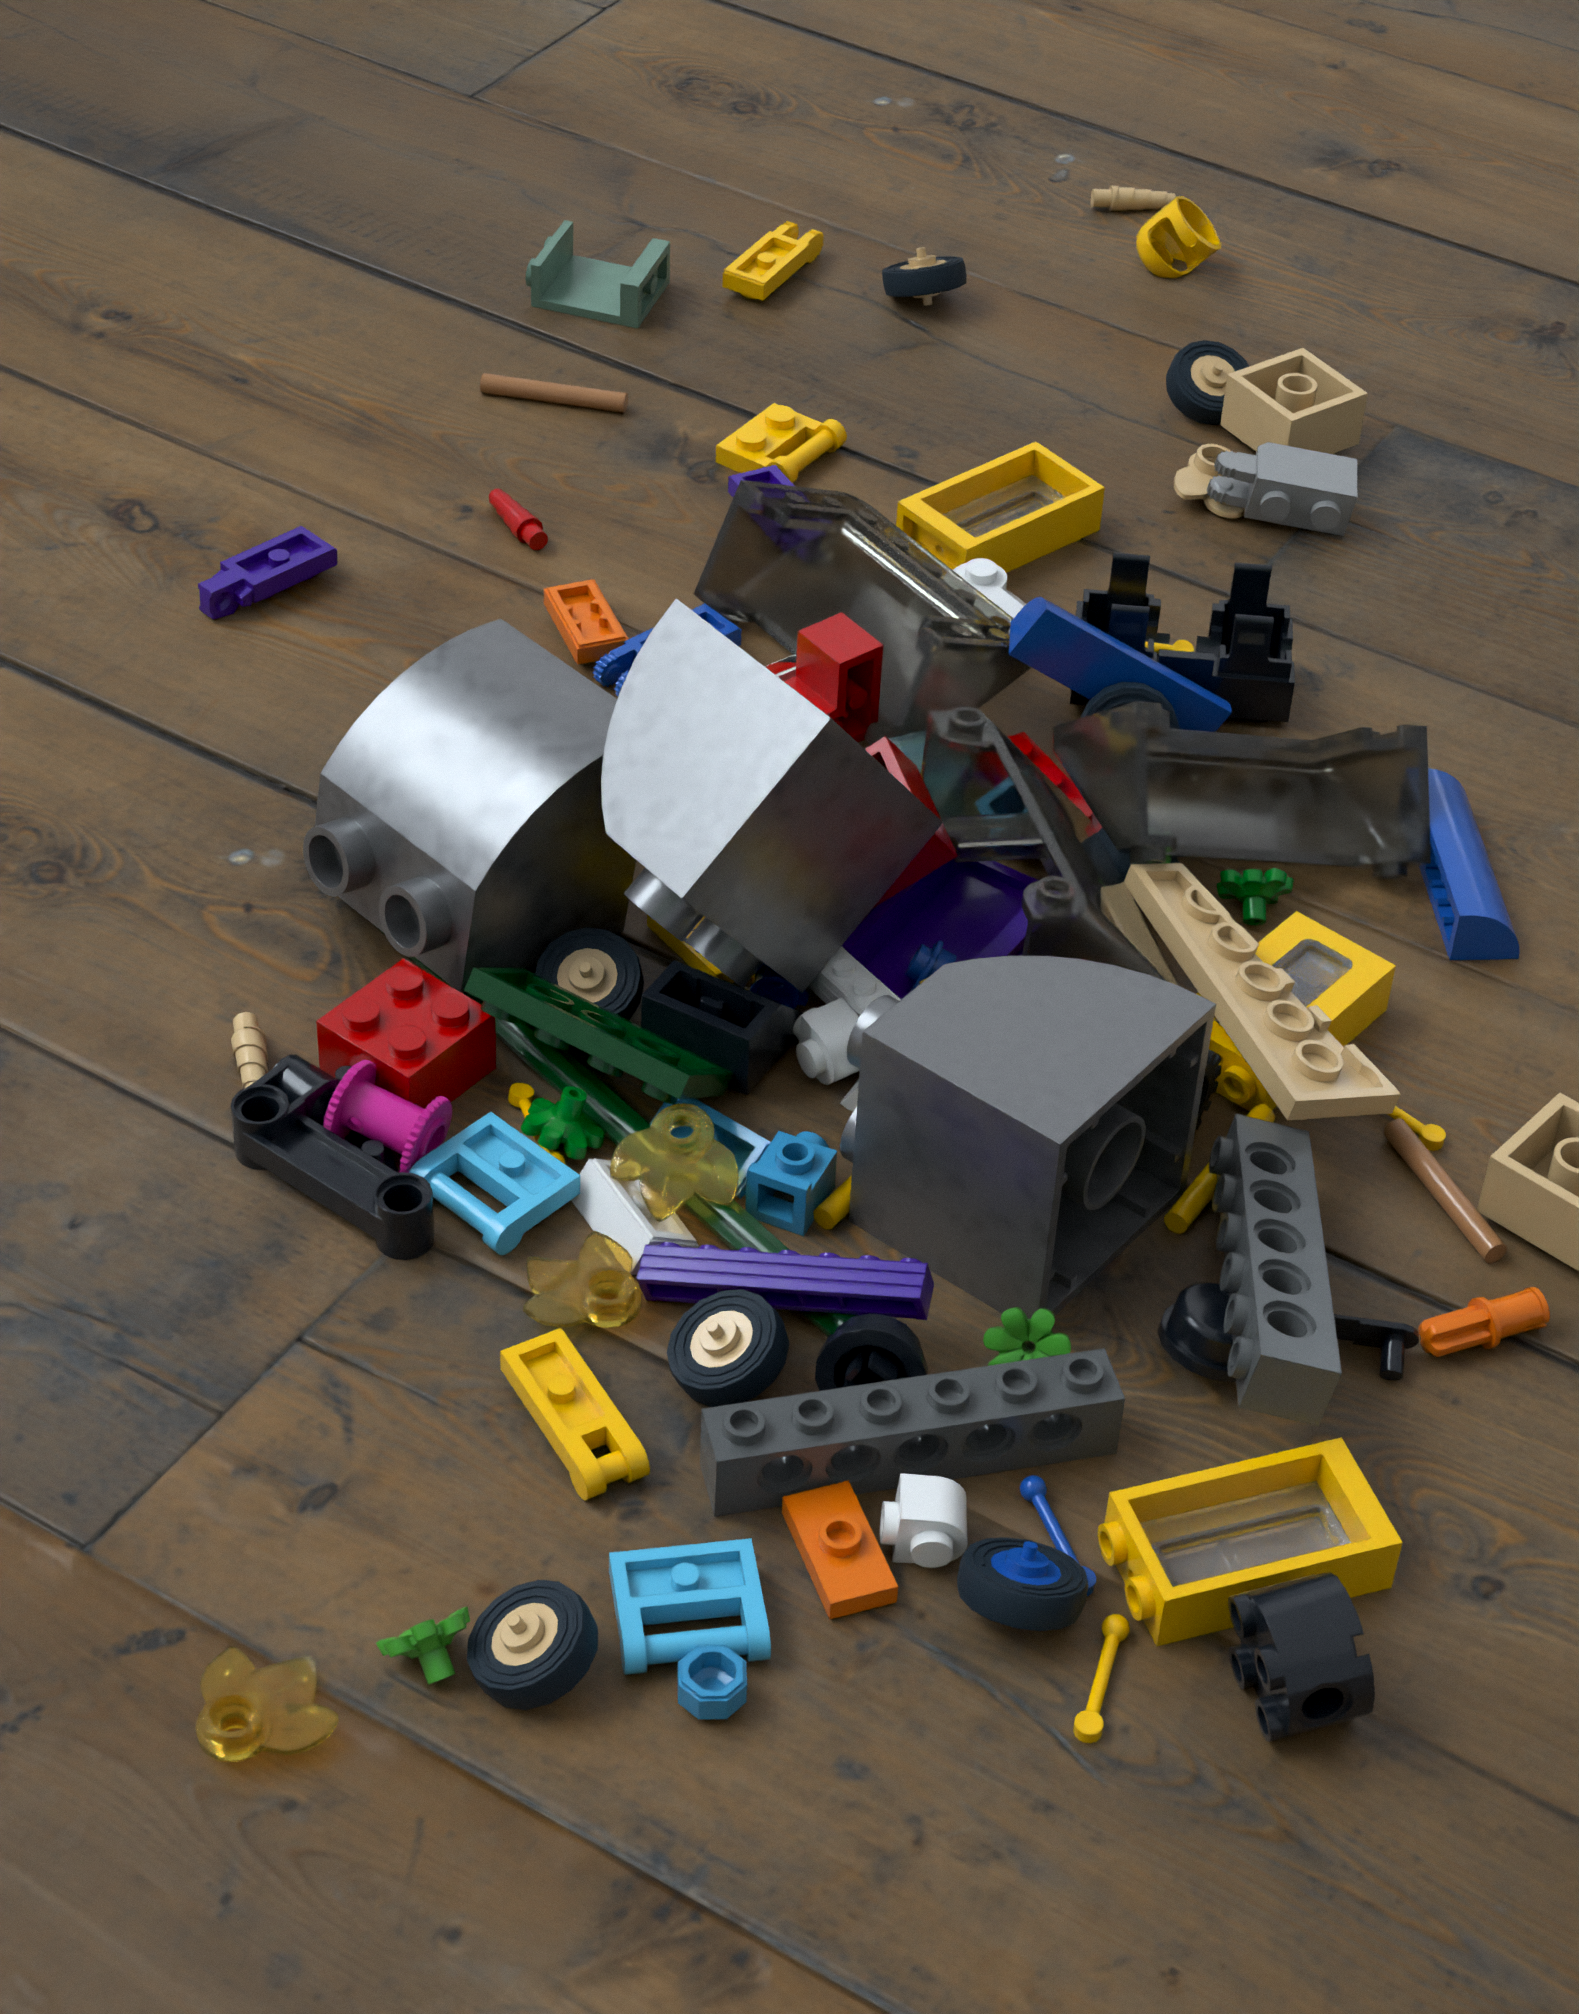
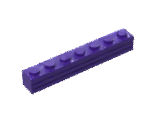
[636,1242,934,1320]

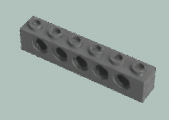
[1209,1114,1342,1426]
[700,1348,1125,1517]

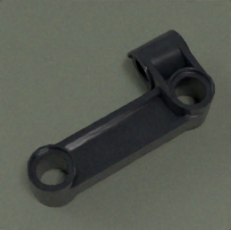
[231,1054,434,1260]

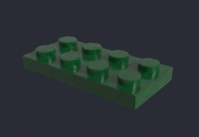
[464,968,733,1104]

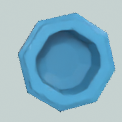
[677,1645,747,1719]

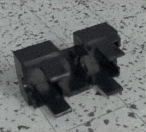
[1070,552,1295,722]

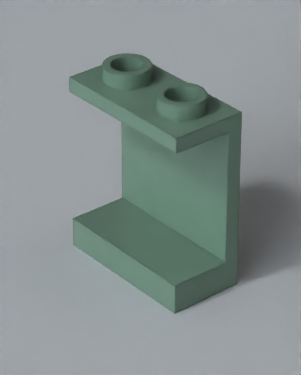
[525,220,670,329]

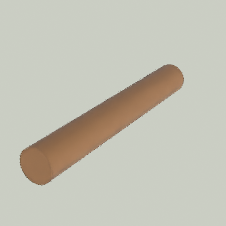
[480,373,628,413]
[1383,1118,1507,1263]

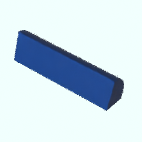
[1009,597,1232,756]
[1401,768,1520,960]

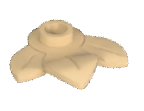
[1174,444,1245,519]

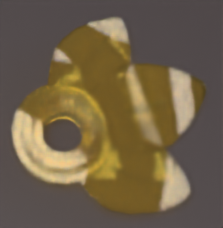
[610,1103,738,1222]
[523,1231,642,1328]
[196,1646,339,1762]

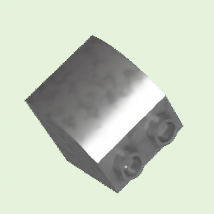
[601,598,943,993]
[303,619,636,993]
[840,956,1216,1319]

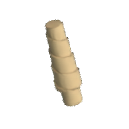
[1091,185,1176,212]
[231,1012,269,1089]

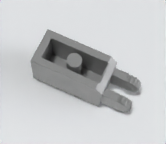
[1206,442,1358,536]

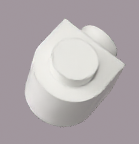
[793,997,860,1085]
[880,1473,968,1568]

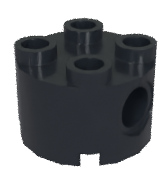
[1228,1572,1375,1742]

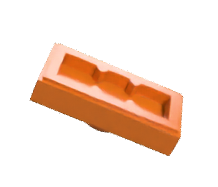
[544,579,628,665]
[782,1480,898,1620]

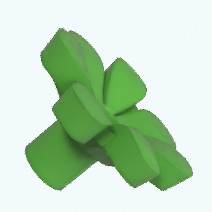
[983,1307,1071,1366]
[376,1607,470,1685]

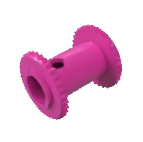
[323,1060,452,1173]

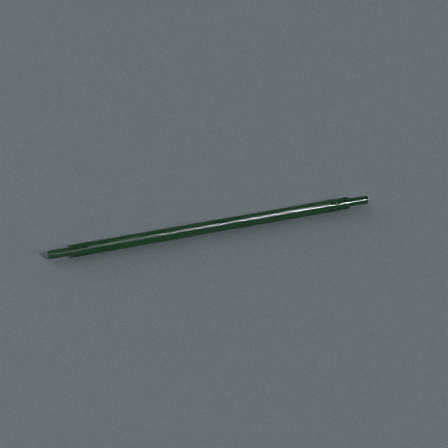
[368,920,906,1379]

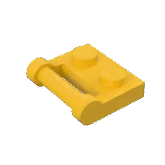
[716,403,847,483]

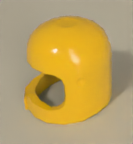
[1136,196,1222,278]

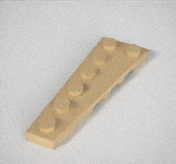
[1123,863,1401,1121]

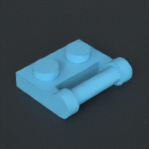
[409,1112,580,1255]
[609,1538,771,1675]

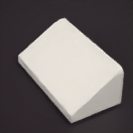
[571,1158,699,1275]

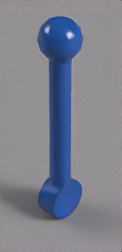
[1020,1475,1096,1596]

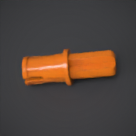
[1418,1287,1550,1357]

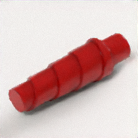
[489,488,548,550]

